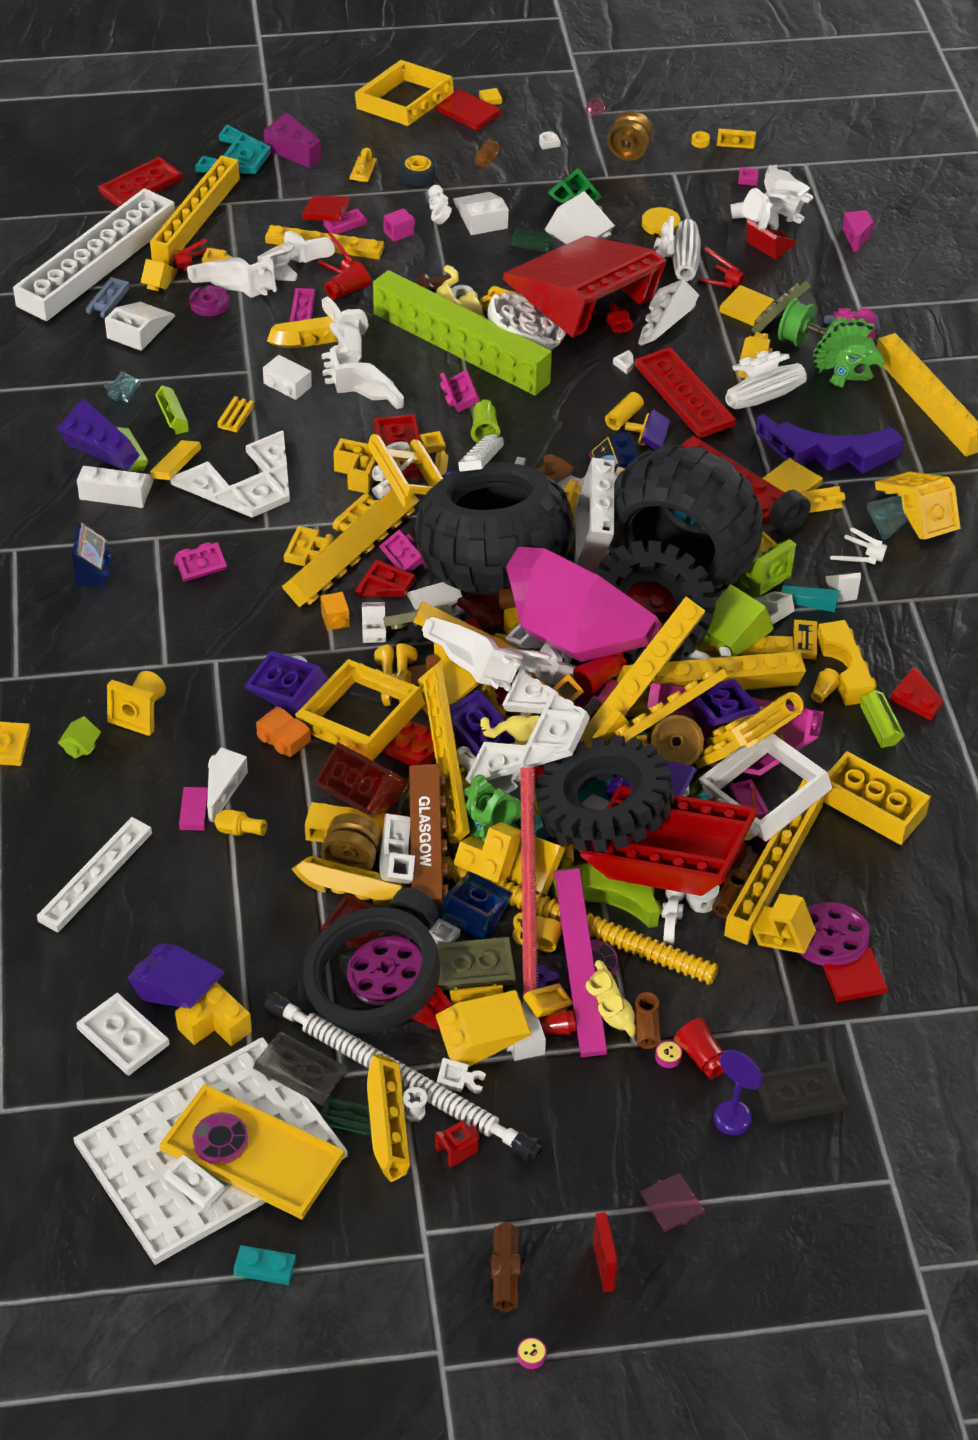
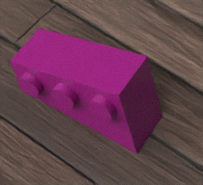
[264,112,321,168]

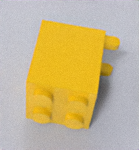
[418,655,499,714]

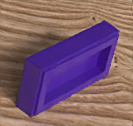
[641,409,670,450]

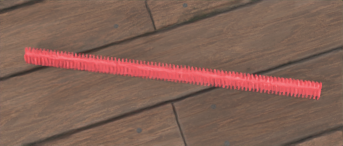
[520,767,538,1002]

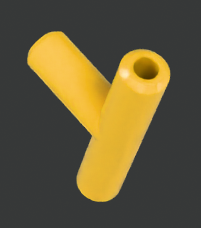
[625,413,649,446]

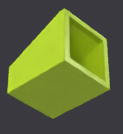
[703,584,774,657]

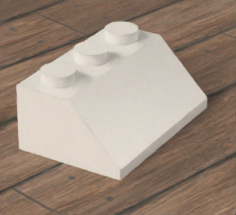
[77,466,154,508]

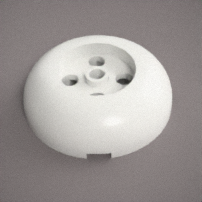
[488,292,566,350]

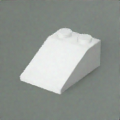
[453,192,508,235]

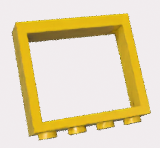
[355,60,454,126]
[295,659,425,761]

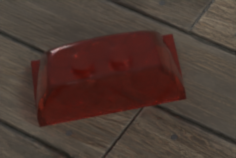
[313,742,410,818]

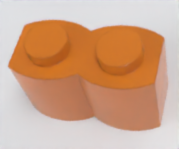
[256,706,311,757]

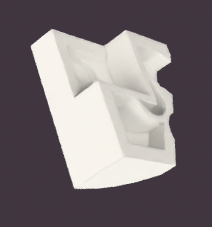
[753,591,795,624]

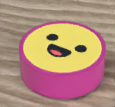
[655,1041,682,1068]
[517,1338,546,1369]

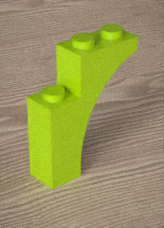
[550,863,662,928]

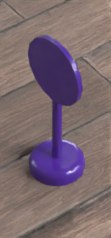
[714,1049,763,1135]

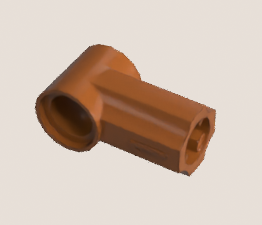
[634,992,661,1049]

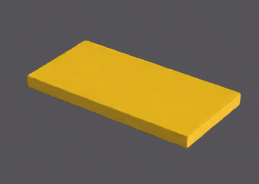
[159,1084,345,1219]

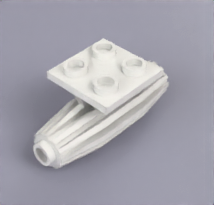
[654,216,701,282]
[725,351,807,409]

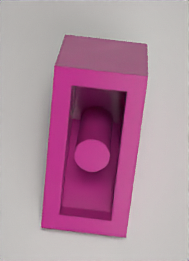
[842,210,874,252]

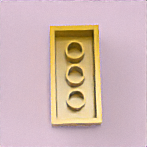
[824,751,931,845]

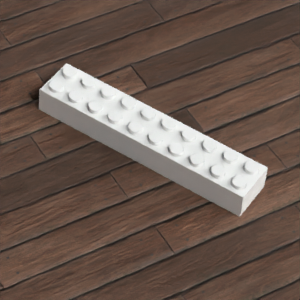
[13,188,175,321]

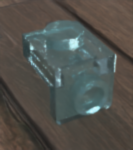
[103,371,140,403]

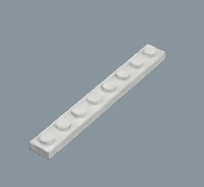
[458,434,504,471]

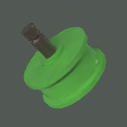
[778,298,828,347]

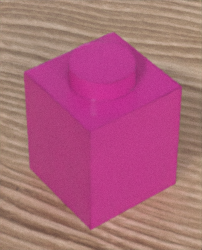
[384,208,415,242]

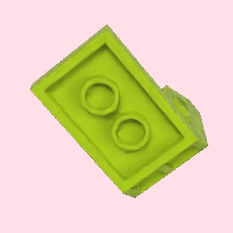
[734,539,796,598]

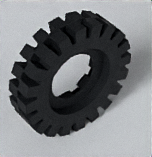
[594,541,716,663]
[535,736,674,852]

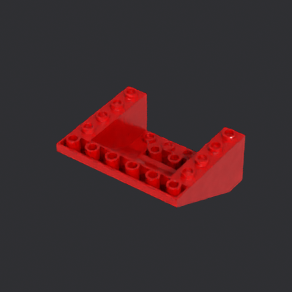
[503,235,666,338]

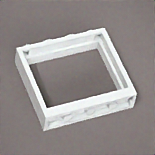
[574,458,614,573]
[699,733,833,842]

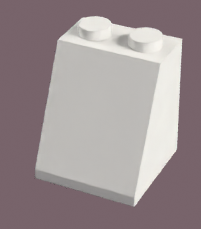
[545,191,615,244]

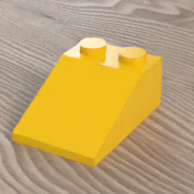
[435,990,532,1067]

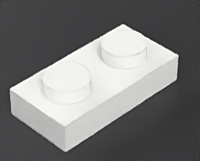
[164,1154,224,1210]

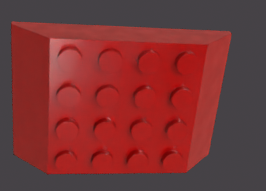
[580,785,758,896]

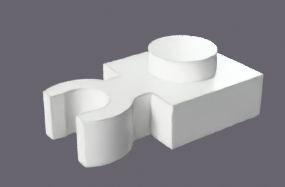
[436,1058,486,1094]

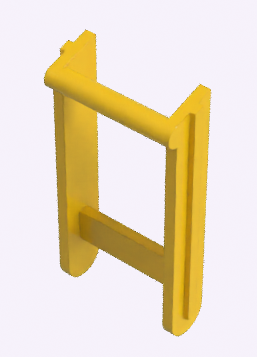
[368,434,443,508]

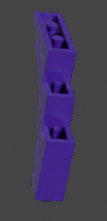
[756,414,904,473]

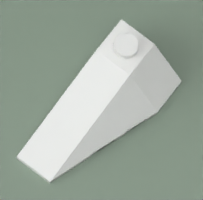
[638,279,699,345]

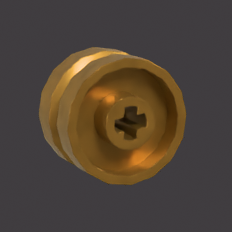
[607,111,654,161]
[648,715,704,765]
[320,814,382,871]

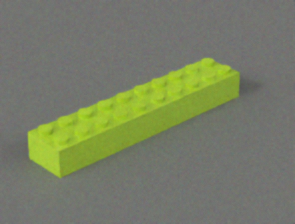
[373,270,552,396]

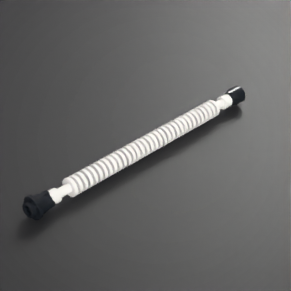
[264,991,543,1163]

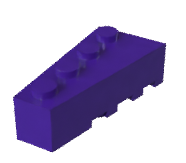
[57,399,140,471]

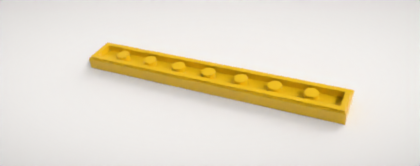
[423,666,470,844]

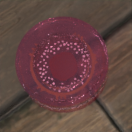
[586,98,605,114]

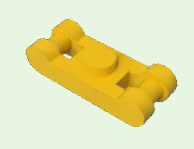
[332,493,379,532]

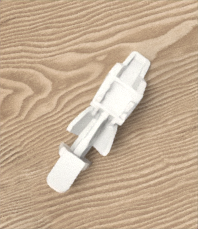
[742,165,813,231]
[187,231,335,298]
[322,297,404,409]
[422,617,576,691]

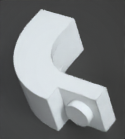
[379,814,415,884]

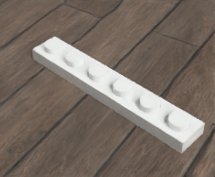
[37,817,152,932]

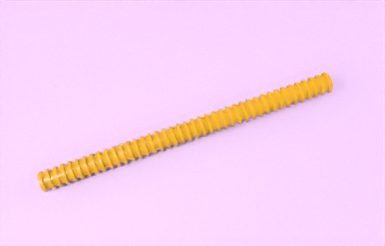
[444,855,718,985]

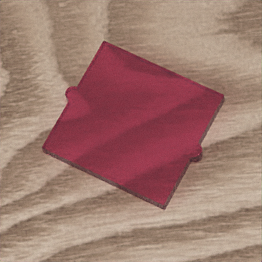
[640,1173,705,1232]

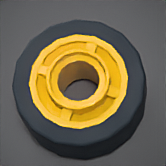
[400,153,436,186]

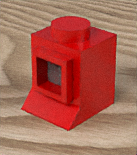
[436,1120,479,1168]

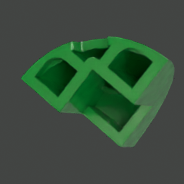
[548,168,602,204]

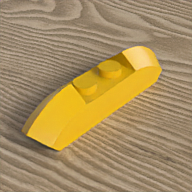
[267,316,369,348]
[292,856,411,907]
[367,1054,410,1182]

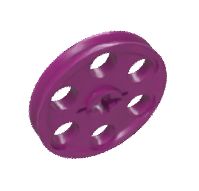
[799,902,870,966]
[347,937,422,1006]

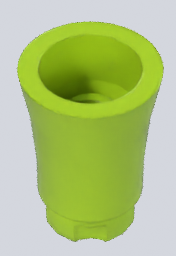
[471,400,500,443]

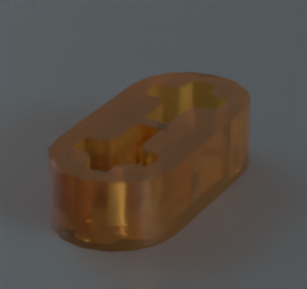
[475,139,499,168]

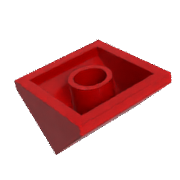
[747,218,797,260]

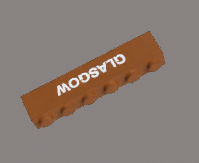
[409,764,449,910]

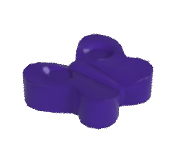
[536,965,559,989]

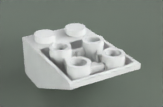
[105,302,175,351]

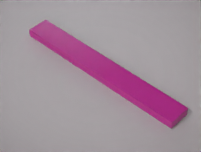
[554,868,607,1057]

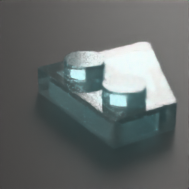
[866,495,908,541]

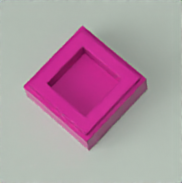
[738,167,759,186]

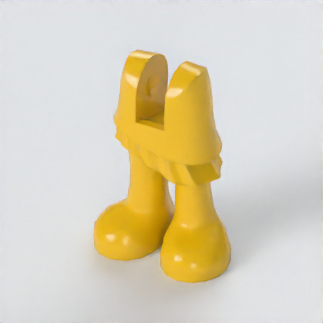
[374,644,418,706]

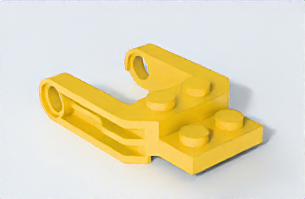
[695,692,804,769]

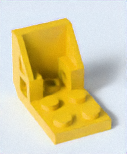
[875,471,960,540]

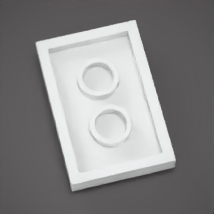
[76,993,169,1076]

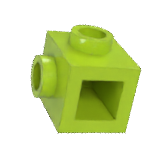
[58,716,101,758]

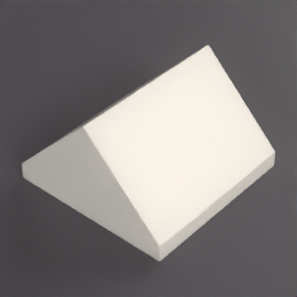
[407,582,466,616]

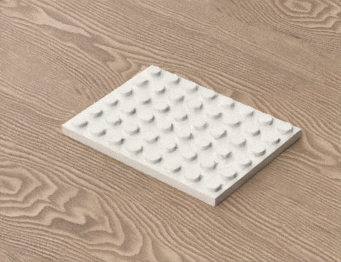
[74,1037,347,1265]

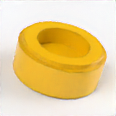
[691,131,710,148]

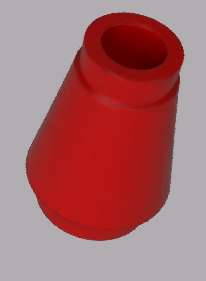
[539,1009,577,1035]

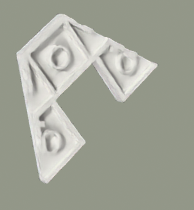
[170,430,290,517]
[465,669,590,786]

